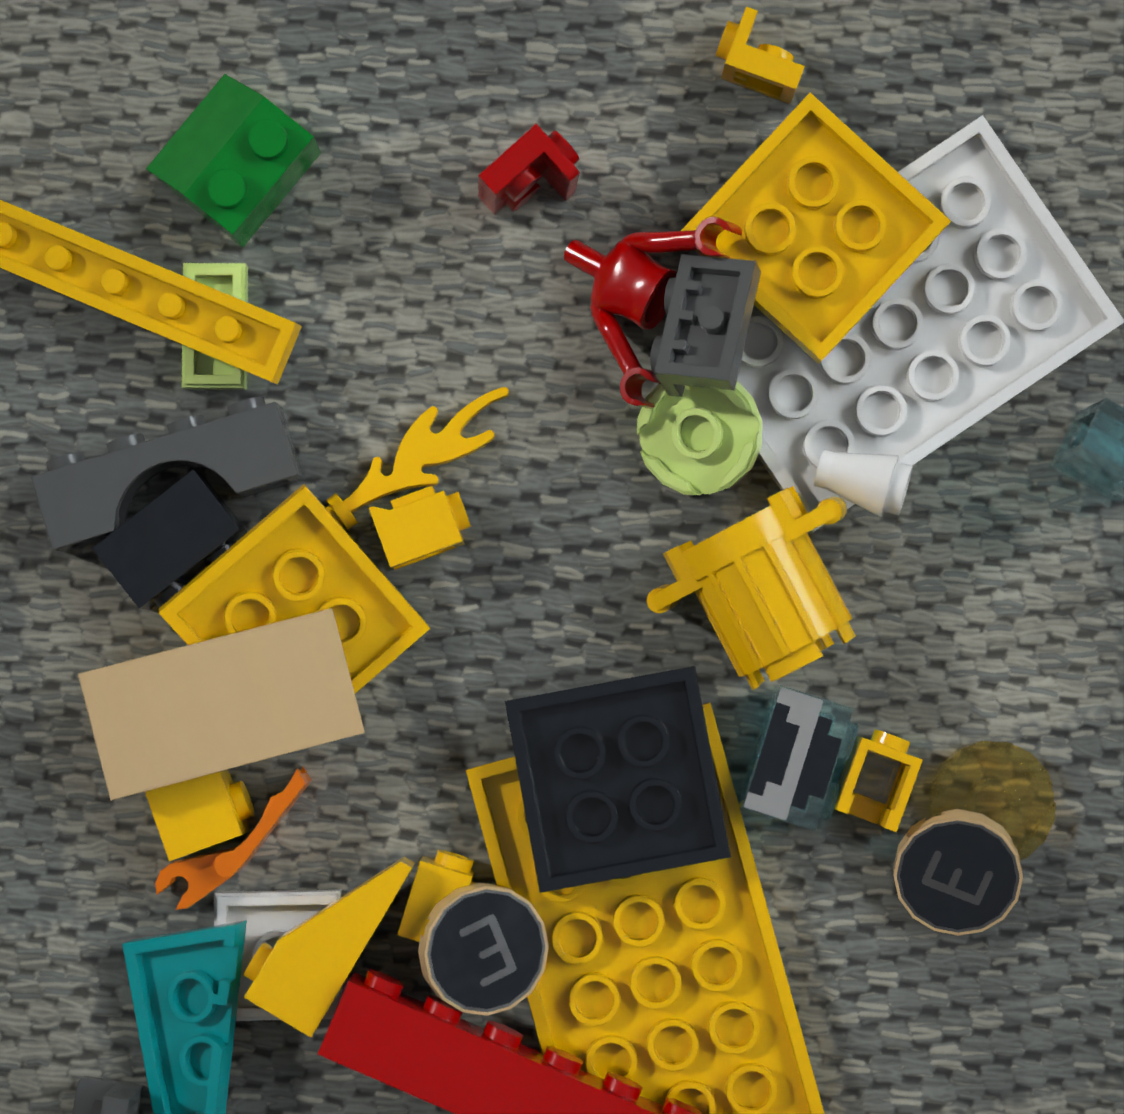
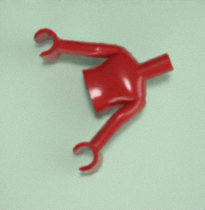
[564,217,742,409]

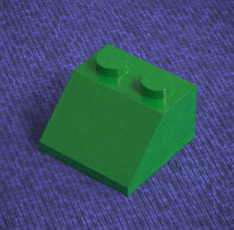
[146,74,321,248]

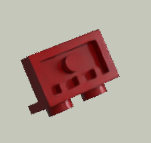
[478,123,580,215]

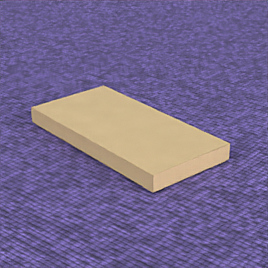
[78,608,365,800]

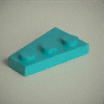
[122,920,247,1114]

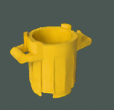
[647,486,856,690]

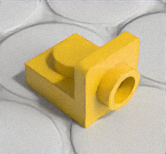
[715,6,805,104]

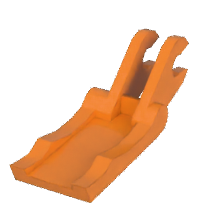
[155,766,312,910]

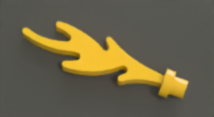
[326,387,509,530]

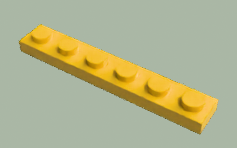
[0,200,302,385]

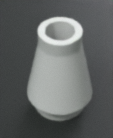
[814,449,913,517]

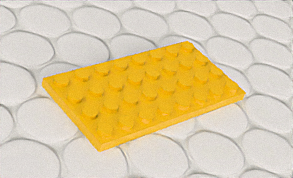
[466,702,825,1114]

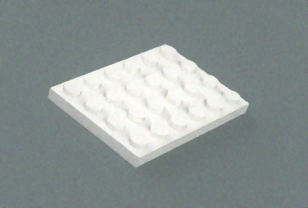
[737,115,1124,534]

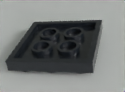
[505,666,731,893]

